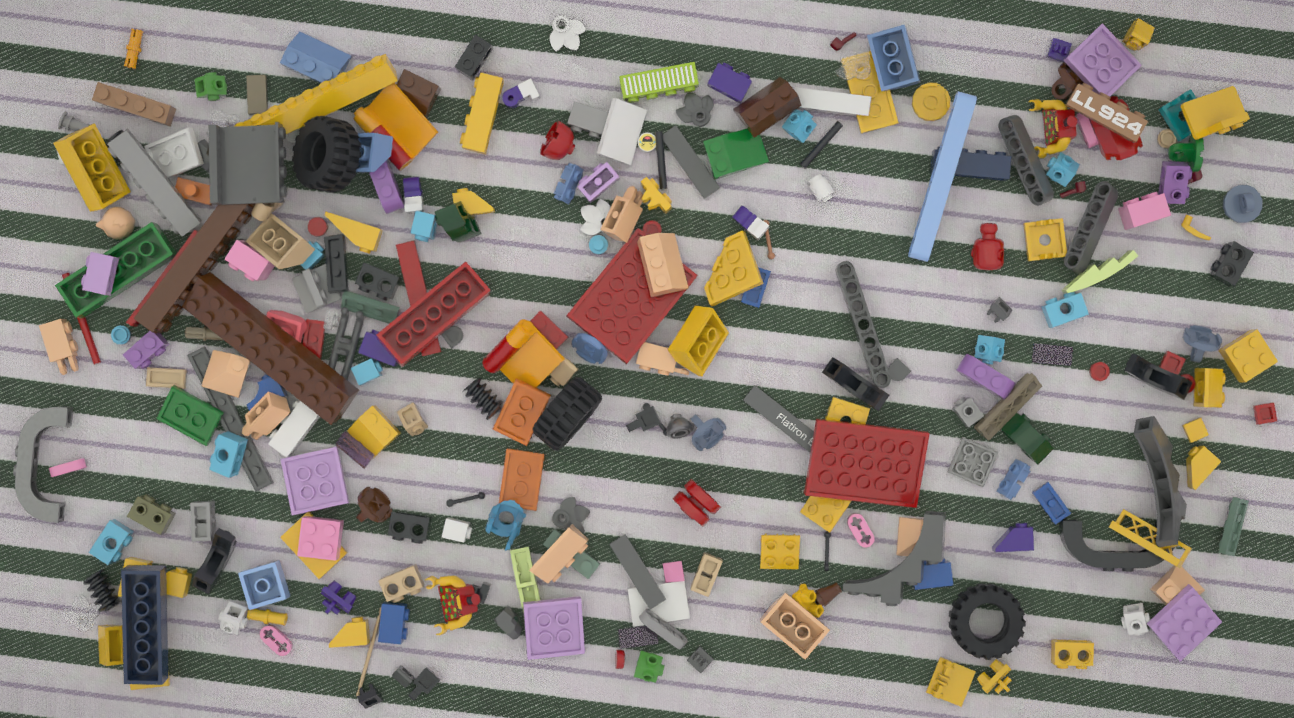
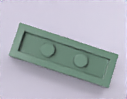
[341,291,400,324]
[1219,497,1249,557]
[543,529,600,579]

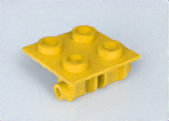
[800,496,851,533]
[760,533,800,569]
[926,657,976,707]

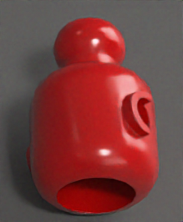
[971,223,1004,270]

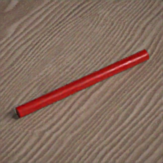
[62,273,101,365]

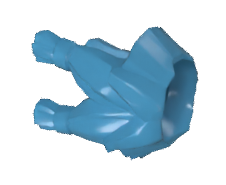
[485,500,526,551]

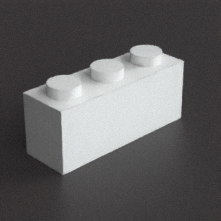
[268,399,320,458]

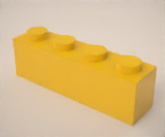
[460,72,504,155]

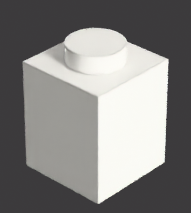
[442,517,472,543]

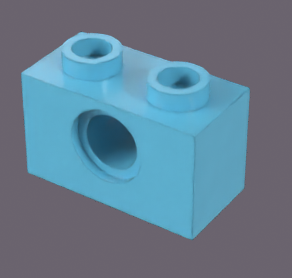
[411,211,438,242]
[1041,291,1089,328]
[209,431,248,478]
[89,519,134,565]

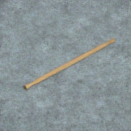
[356,607,381,696]

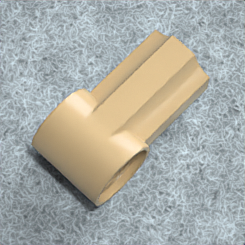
[251,200,285,221]

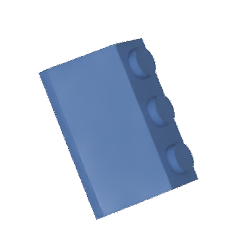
[867,24,921,91]
[280,31,352,84]
[356,133,393,172]

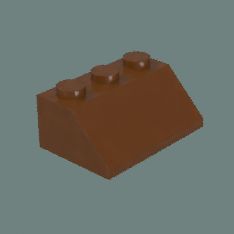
[733,77,802,138]

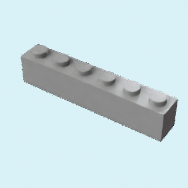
[107,128,202,236]

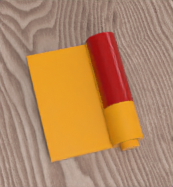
[353,83,438,171]
[482,319,565,387]

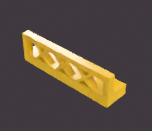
[1109,509,1192,568]

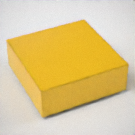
[1182,417,1209,443]

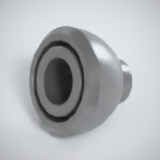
[666,414,693,439]

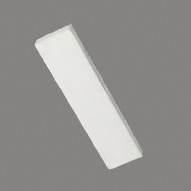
[795,87,872,116]

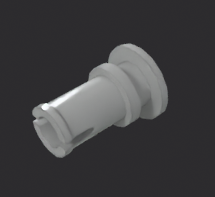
[58,111,90,131]

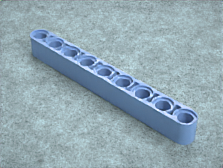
[908,91,977,262]

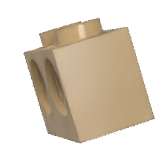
[690,552,723,597]
[378,564,425,603]

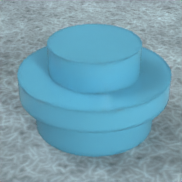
[589,235,608,254]
[111,325,131,345]

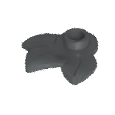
[676,92,713,127]
[552,497,590,533]

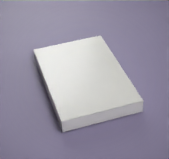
[597,98,647,165]
[144,127,204,179]
[628,581,690,627]

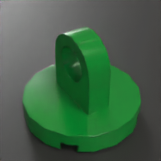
[1168,134,1204,172]

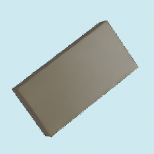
[246,75,268,115]

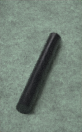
[800,121,843,169]
[655,131,667,189]

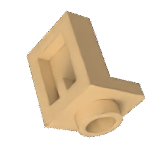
[397,403,428,436]

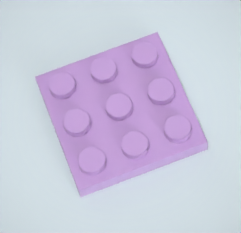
[1063,23,1142,96]
[280,447,349,515]
[1147,584,1222,662]
[523,596,585,660]

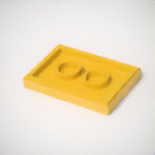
[280,512,348,579]

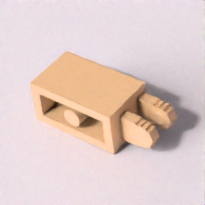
[600,186,644,243]
[39,319,79,375]
[636,342,689,376]
[242,392,290,440]

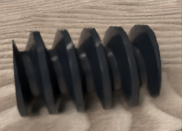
[462,377,502,420]
[83,569,122,612]

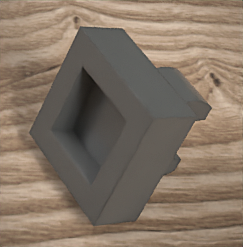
[987,297,1013,323]
[687,646,714,673]

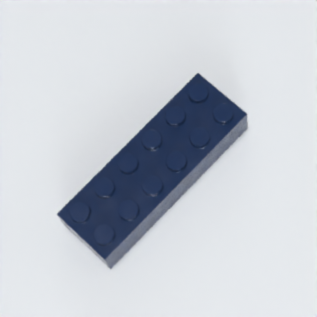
[121,565,168,685]

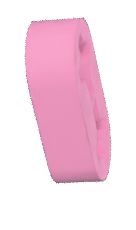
[1075,113,1098,148]
[49,458,87,477]
[847,513,874,548]
[260,625,293,656]

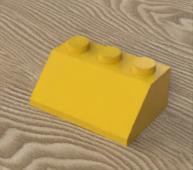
[668,306,729,377]

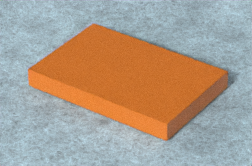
[493,378,551,446]
[499,448,545,511]

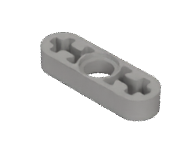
[639,609,688,649]

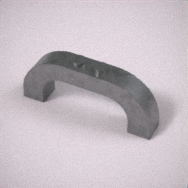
[13,407,73,523]

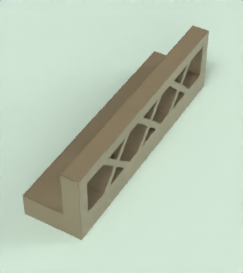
[974,373,1042,441]

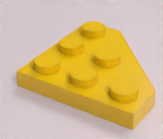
[704,230,764,306]

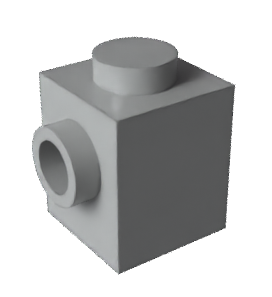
[952,396,984,427]

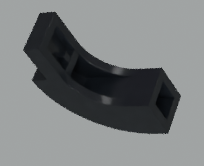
[1124,353,1192,400]
[822,357,890,411]
[192,528,237,594]

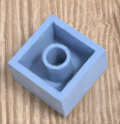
[238,560,290,610]

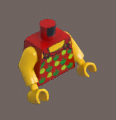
[1029,99,1077,159]
[425,576,480,635]

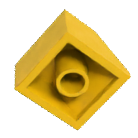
[1193,368,1226,408]
[347,405,401,459]

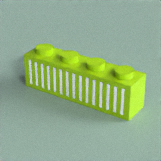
[619,62,699,103]

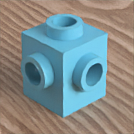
[782,109,817,143]
[1046,152,1080,187]
[975,335,1005,365]

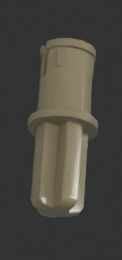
[185,326,224,341]

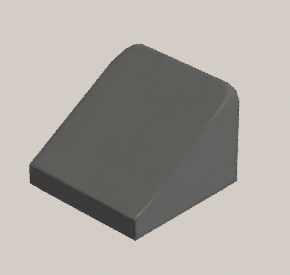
[392,665,414,688]

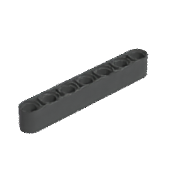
[835,261,891,388]

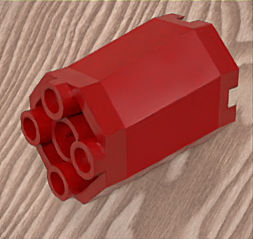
[1089,96,1143,160]

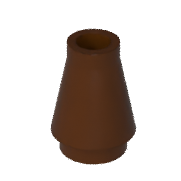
[815,582,842,607]

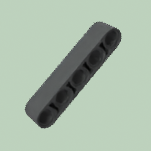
[998,115,1054,206]
[1064,181,1118,274]

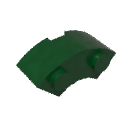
[435,201,482,243]
[1001,413,1054,465]

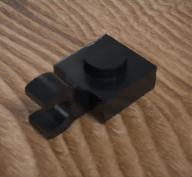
[626,406,662,432]
[408,667,441,701]

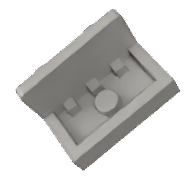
[292,264,341,313]

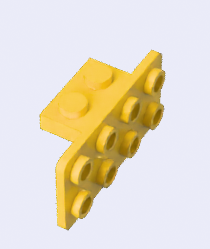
[1181,86,1250,140]

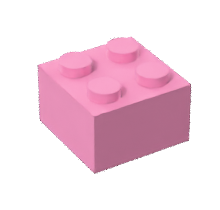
[1118,192,1171,230]
[225,240,275,282]
[297,516,344,561]

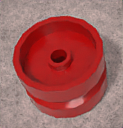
[672,479,721,527]

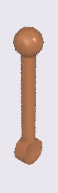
[764,220,775,260]

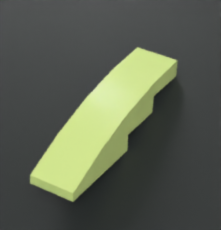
[1062,250,1138,293]
[510,547,541,613]

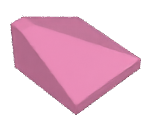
[663,561,685,583]

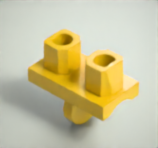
[792,584,824,618]
[977,659,1012,694]

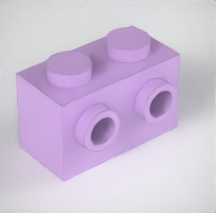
[577,162,620,203]
[81,252,119,296]

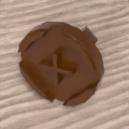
[1052,62,1084,99]
[356,487,393,523]

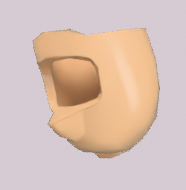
[96,207,135,240]

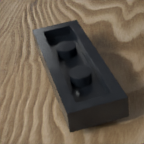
[324,234,349,294]

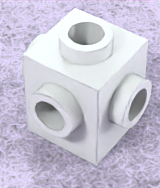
[218,601,248,635]
[1121,603,1150,635]

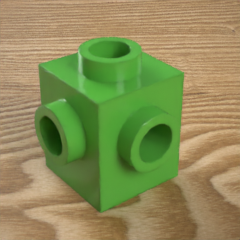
[194,72,227,101]
[634,651,665,683]

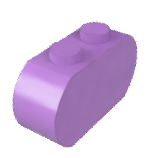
[369,159,405,214]
[956,354,1016,400]

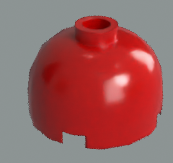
[540,121,575,160]

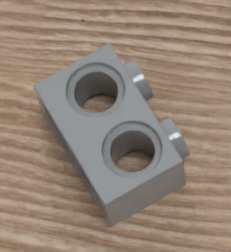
[190,501,216,542]

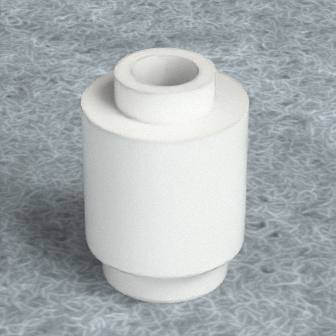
[808,173,835,203]

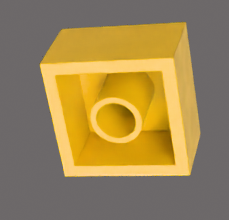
[1218,329,1278,383]

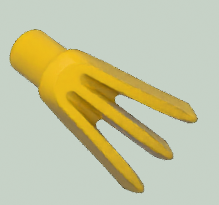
[1181,215,1211,240]

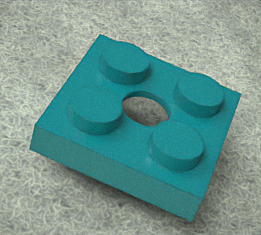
[1158,89,1196,142]

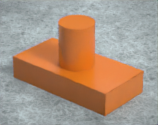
[175,177,212,206]

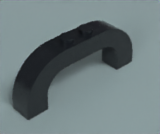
[1059,519,1175,572]

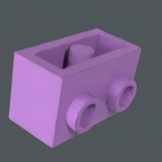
[1158,161,1192,204]
[123,331,169,369]

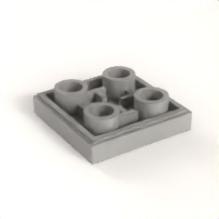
[947,437,998,487]

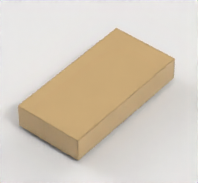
[146,367,187,389]

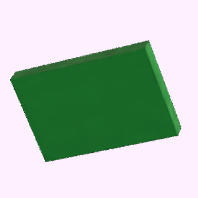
[157,385,224,446]

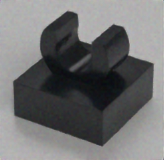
[472,582,491,604]
[357,683,383,709]

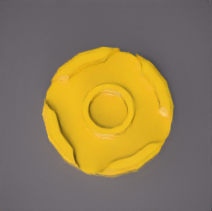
[912,83,951,121]

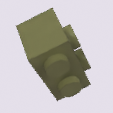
[127,494,176,535]

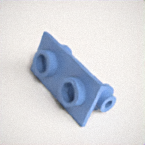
[553,163,584,205]
[996,459,1031,500]

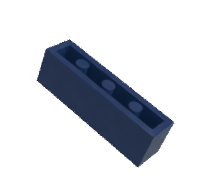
[930,146,1012,181]

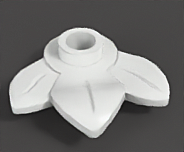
[550,16,586,51]
[580,199,611,235]

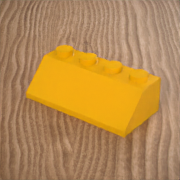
[53,123,131,212]

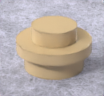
[1157,129,1177,149]

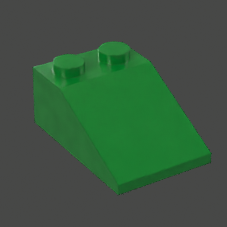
[703,129,769,180]

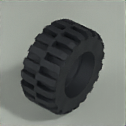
[292,116,361,193]
[532,377,602,451]
[948,583,1026,660]

